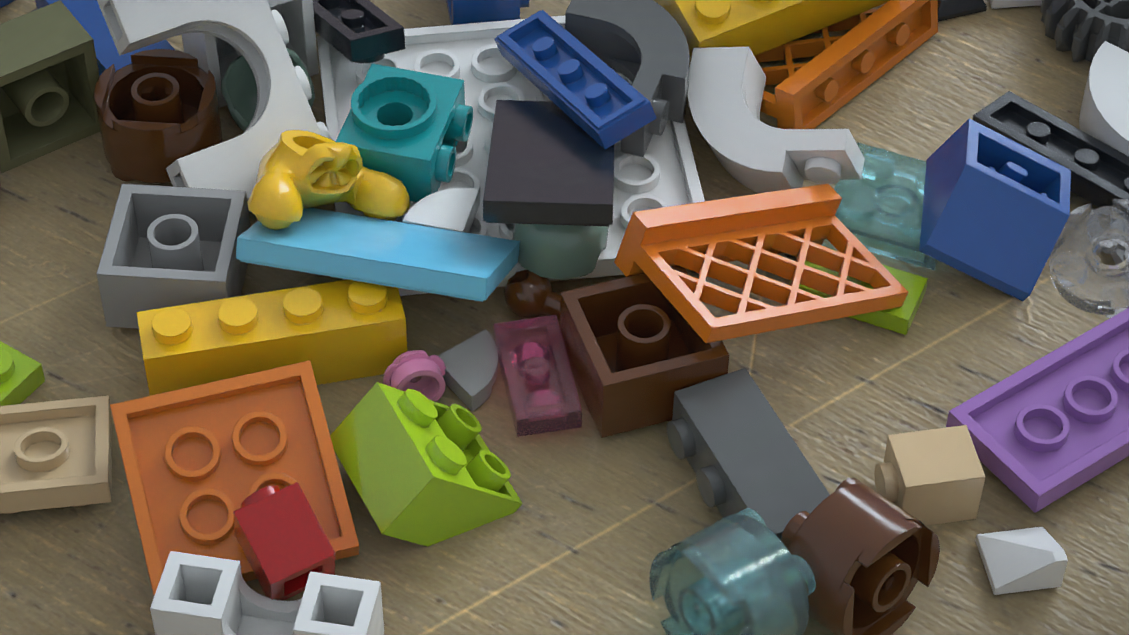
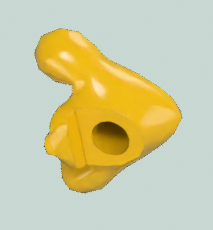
[247,130,410,230]

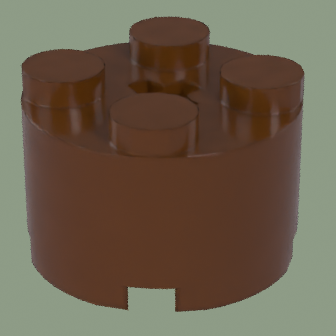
[94,49,222,183]
[780,478,940,635]

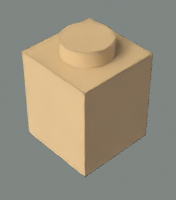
[874,425,986,526]

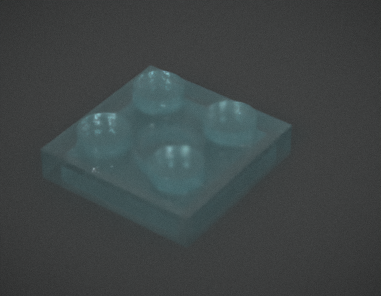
[834,142,938,270]

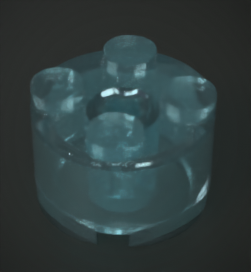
[649,508,816,635]

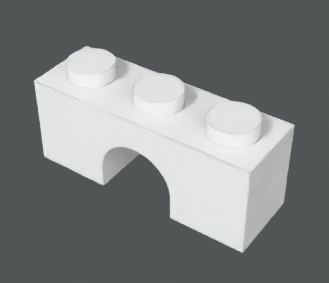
[150,551,384,635]

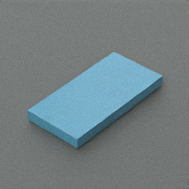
[236,208,520,302]

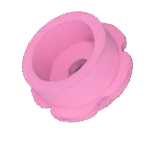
[383,350,446,402]

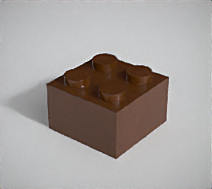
[560,265,729,438]

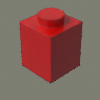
[233,482,336,601]

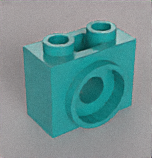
[335,64,473,202]

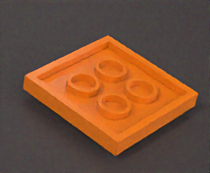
[110,360,359,596]

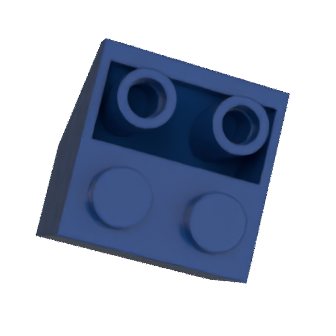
[919,118,1071,301]

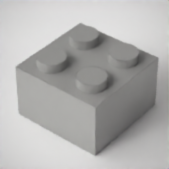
[97,184,250,329]

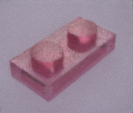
[493,315,582,437]

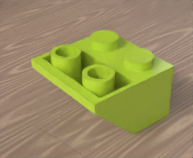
[330,382,523,547]

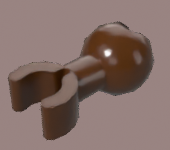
[504,269,561,321]

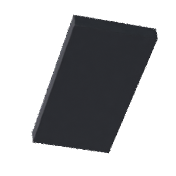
[483,100,615,227]

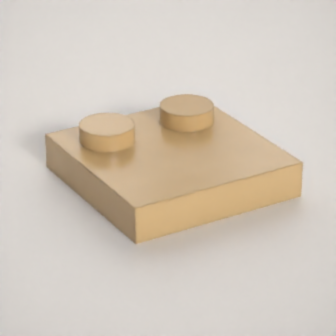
[0,395,112,514]

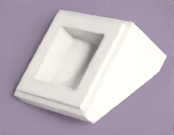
[975,527,1068,595]

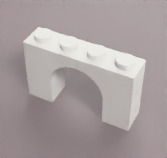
[97,0,332,202]

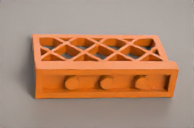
[755,0,938,129]
[614,184,908,343]

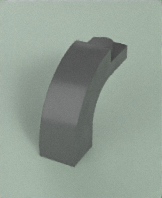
[565,0,690,157]

